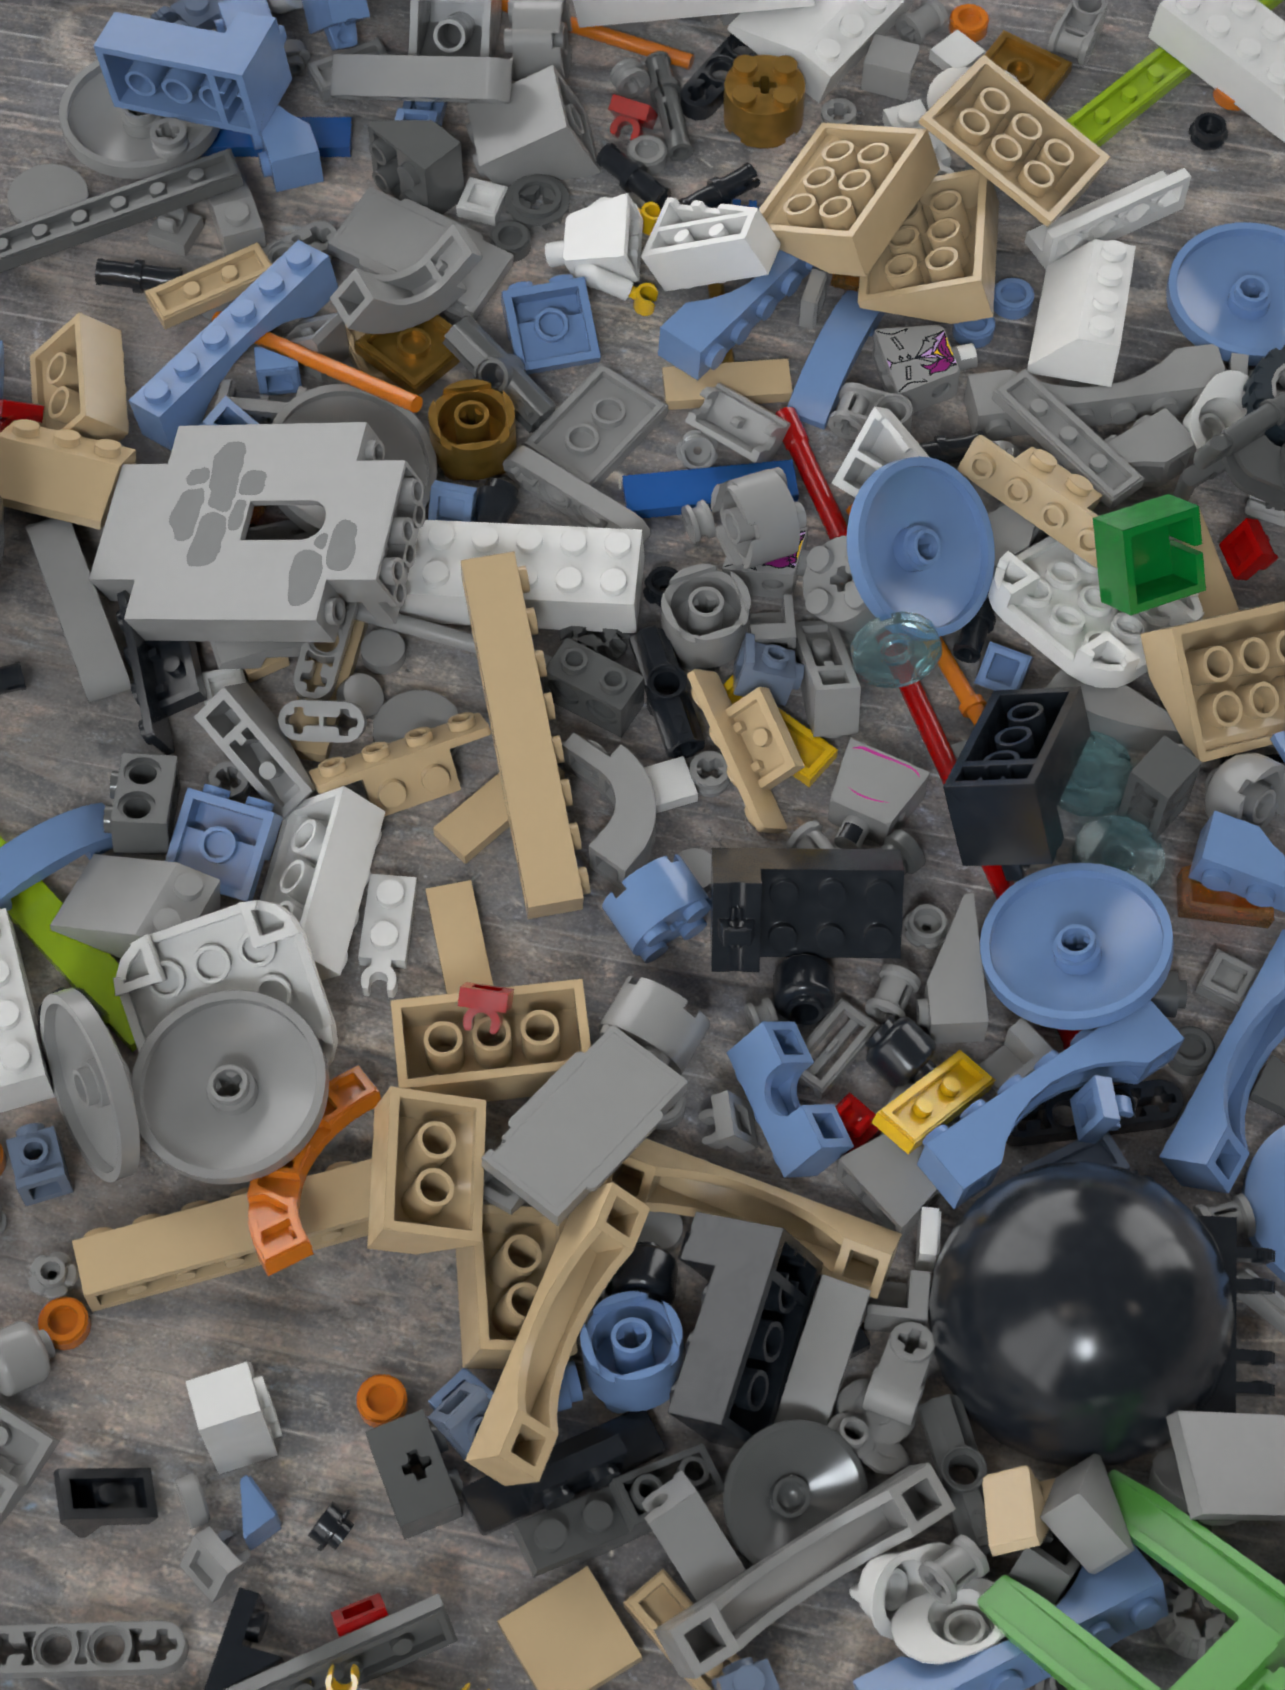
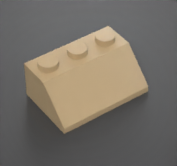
[30,312,129,442]
[0,419,136,530]
[367,1086,486,1255]
[456,1204,578,1369]

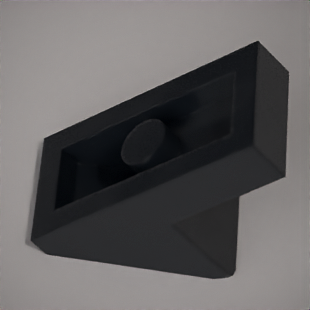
[53,1468,158,1538]
[204,1587,284,1690]

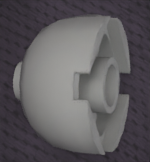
[1205,753,1285,837]

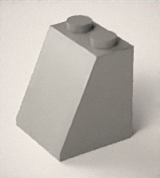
[409,0,502,57]
[466,65,601,187]

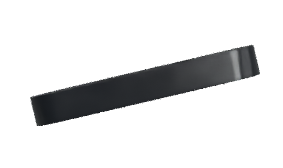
[681,33,758,120]
[1006,1079,1184,1146]

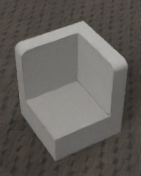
[861,34,920,101]
[749,594,796,651]
[979,1018,1054,1092]
[863,1270,931,1333]

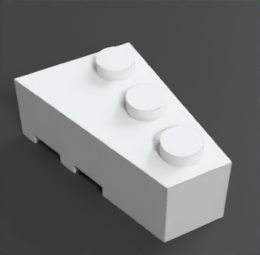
[641,197,781,292]
[832,406,929,498]
[185,1362,283,1474]

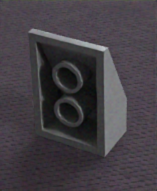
[50,854,220,958]

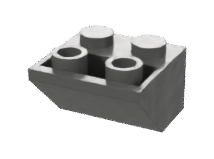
[368,120,464,215]

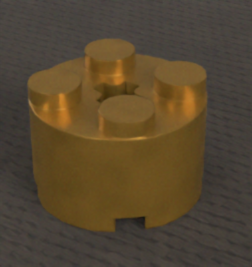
[723,55,805,149]
[428,379,517,480]

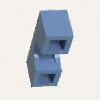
[726,1021,854,1178]

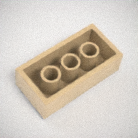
[390,979,591,1102]

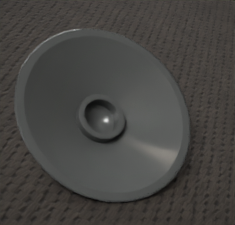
[723,1419,868,1565]

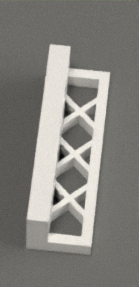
[1025,168,1191,269]

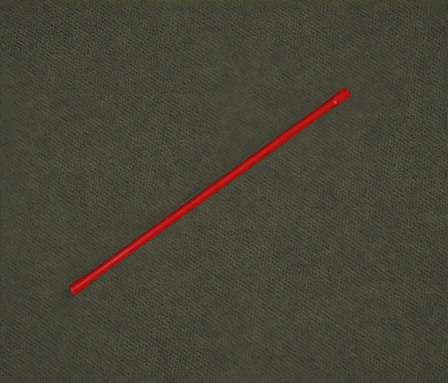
[775,407,1083,1087]

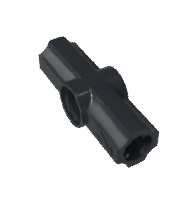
[629,625,705,759]

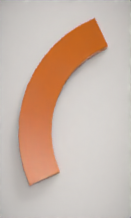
[247,1065,381,1276]

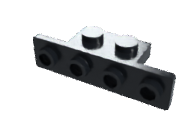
[116,590,207,755]
[461,1410,665,1535]

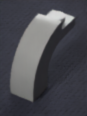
[330,223,483,334]
[562,732,656,891]

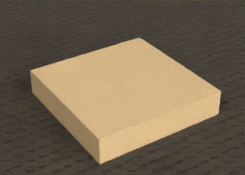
[497,1566,642,1690]

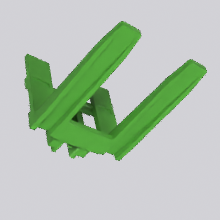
[977,1470,1285,1690]

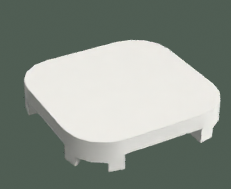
[988,536,1204,688]
[113,900,338,1096]

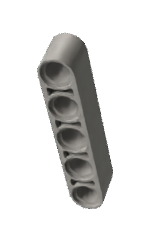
[330,54,512,104]
[25,518,131,703]

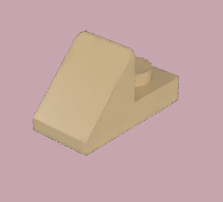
[982,1465,1055,1556]

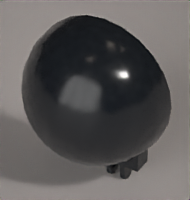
[928,1161,1275,1467]

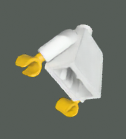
[545,193,661,316]

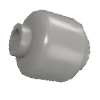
[0,1321,55,1397]

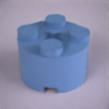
[602,854,711,963]
[580,1291,685,1414]

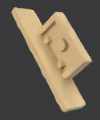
[958,435,1103,568]
[687,669,805,834]
[309,712,491,817]

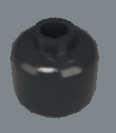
[773,954,835,1025]
[864,1016,936,1088]
[611,1241,678,1306]

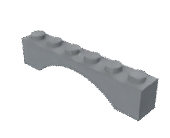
[964,344,1226,441]
[988,407,1197,576]
[654,1463,956,1679]

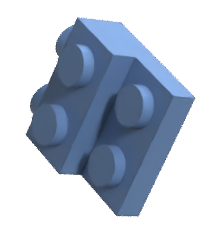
[501,274,601,375]
[165,784,283,902]

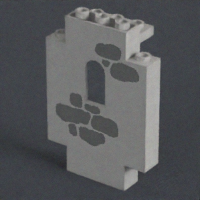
[89,422,425,643]

